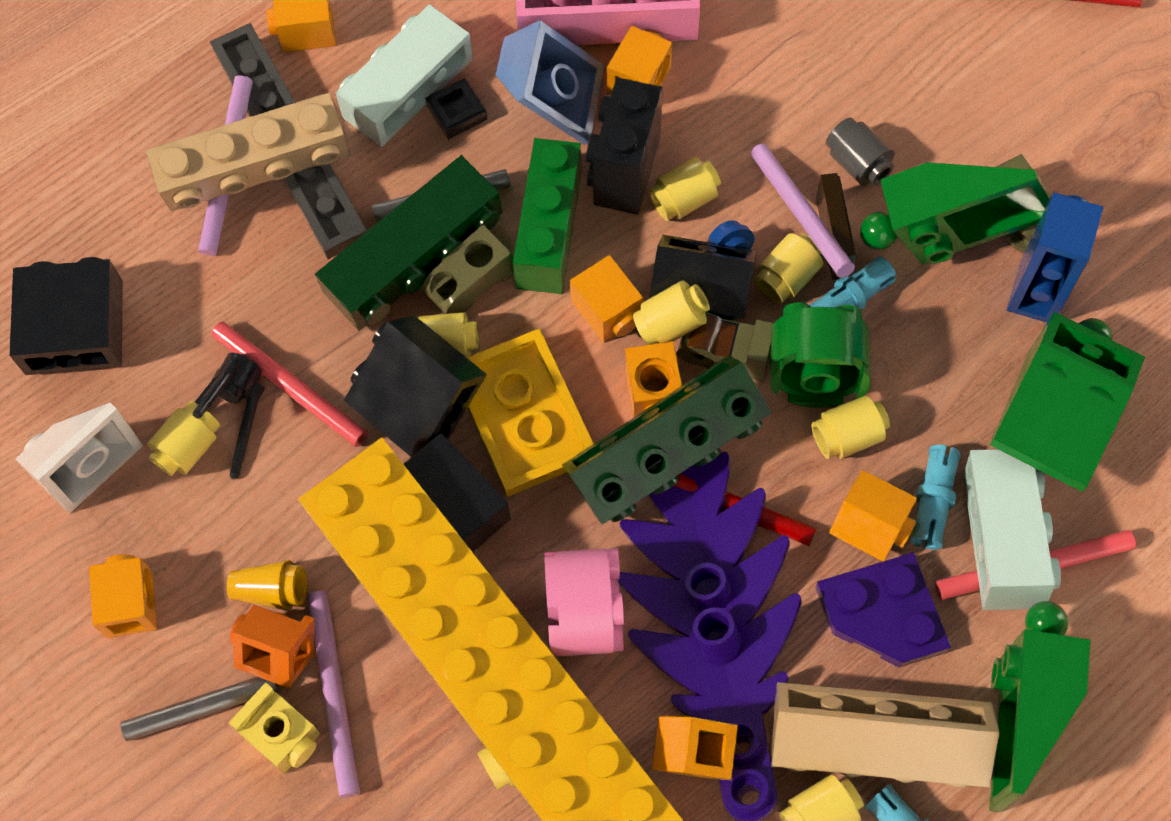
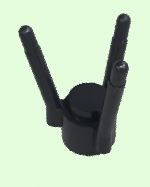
[193,352,265,479]

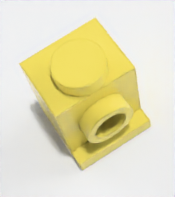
[229,682,320,774]

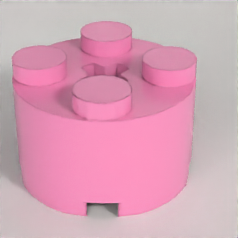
[544,548,624,657]

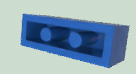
[1006,192,1103,323]

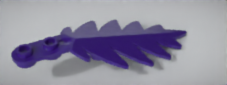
[618,451,802,821]

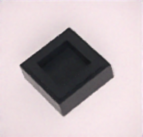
[425,78,488,140]

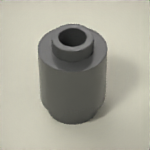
[826,117,895,186]

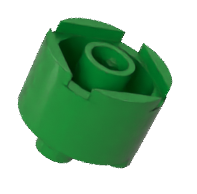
[770,302,871,408]

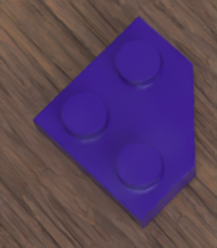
[815,552,951,668]

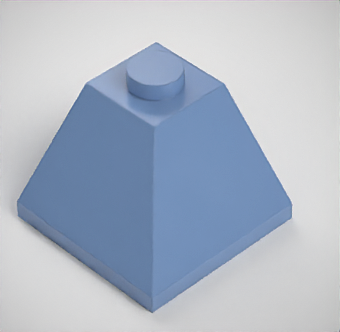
[496,20,605,144]

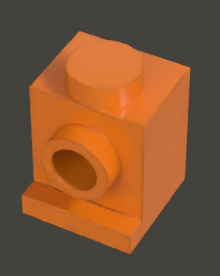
[230,605,315,689]

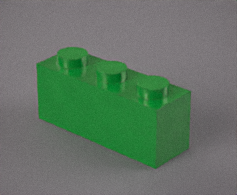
[513,138,582,294]

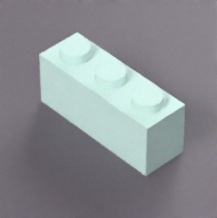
[336,4,473,148]
[963,449,1061,610]

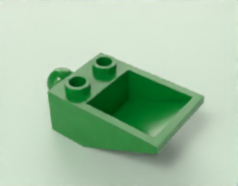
[860,162,1051,264]
[989,312,1145,492]
[989,601,1091,813]

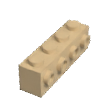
[145,92,350,212]
[771,682,999,788]

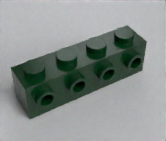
[314,154,503,331]
[562,355,772,525]

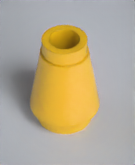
[227,560,307,611]

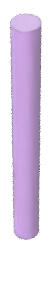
[198,76,253,256]
[751,144,855,278]
[307,591,360,798]

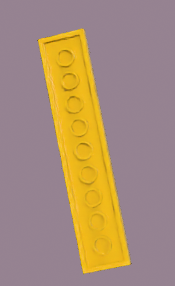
[298,437,683,821]

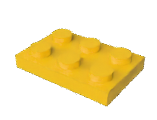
[467,328,594,497]

